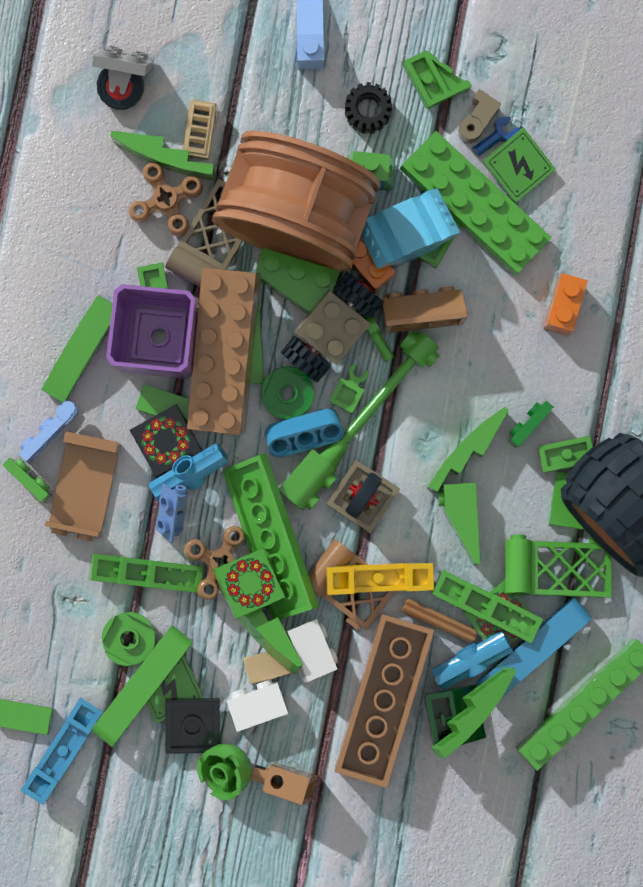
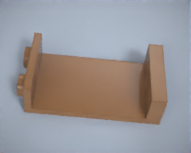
[45,431,121,542]

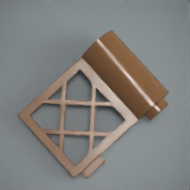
[308,539,395,631]

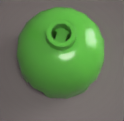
[197,744,252,800]

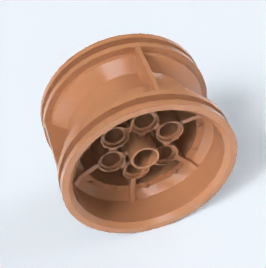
[212,131,381,272]

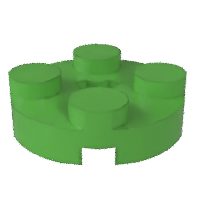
[102,612,156,666]

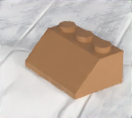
[381,286,468,334]

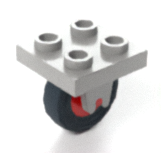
[92,46,155,110]

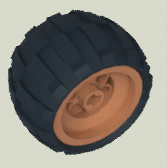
[561,433,643,577]

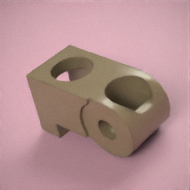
[458,89,501,143]

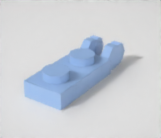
[19,401,78,464]

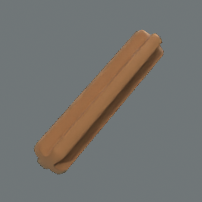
[402,599,478,643]

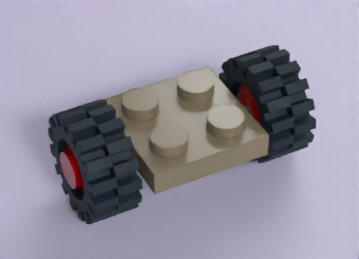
[281,271,384,383]

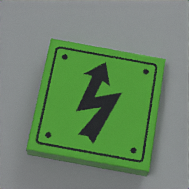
[482,128,556,203]
[147,655,204,724]

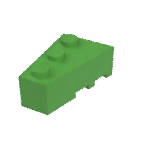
[255,248,340,314]

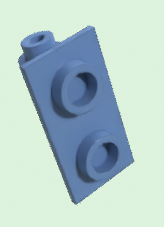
[156,483,188,543]

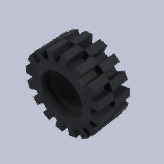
[345,82,392,134]

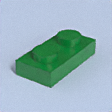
[508,400,554,449]

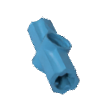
[149,443,229,502]
[431,631,514,690]

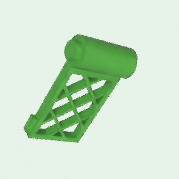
[505,534,612,598]

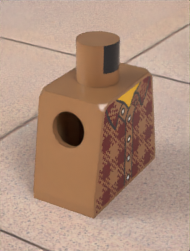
[251,763,318,805]

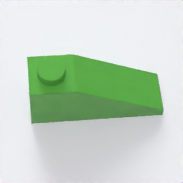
[438,483,481,564]

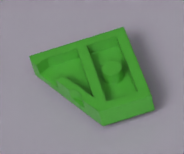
[402,50,472,110]

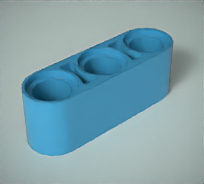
[264,409,344,458]

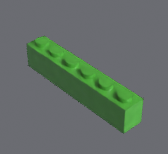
[515,638,643,771]

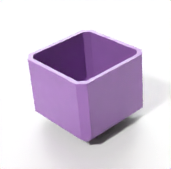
[106,284,199,379]

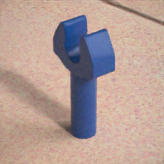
[472,116,519,156]

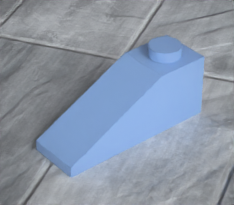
[297,0,324,69]

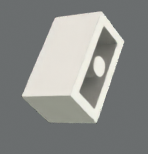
[286,619,338,683]
[226,679,288,732]

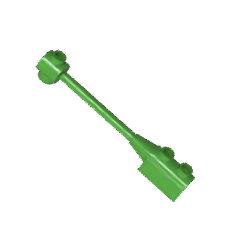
[279,330,440,511]

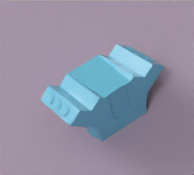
[361,188,460,269]

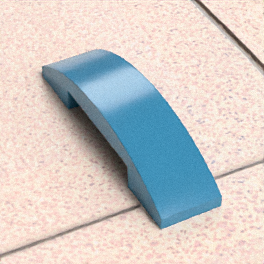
[20,697,103,805]

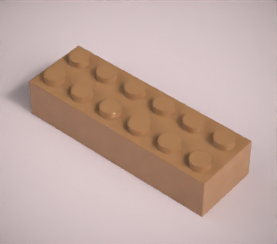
[187,267,261,435]
[334,614,434,788]

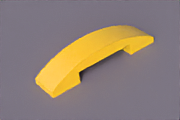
[326,563,434,595]

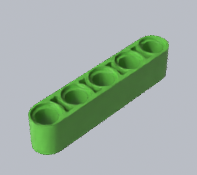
[91,625,194,747]

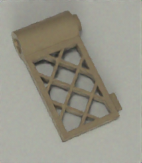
[165,179,243,287]

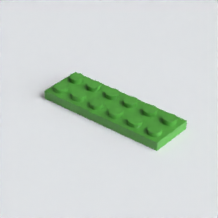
[400,131,552,276]
[222,453,319,620]

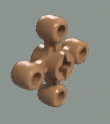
[129,162,203,237]
[183,526,245,600]

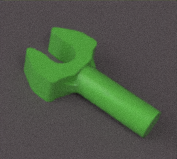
[363,316,394,362]

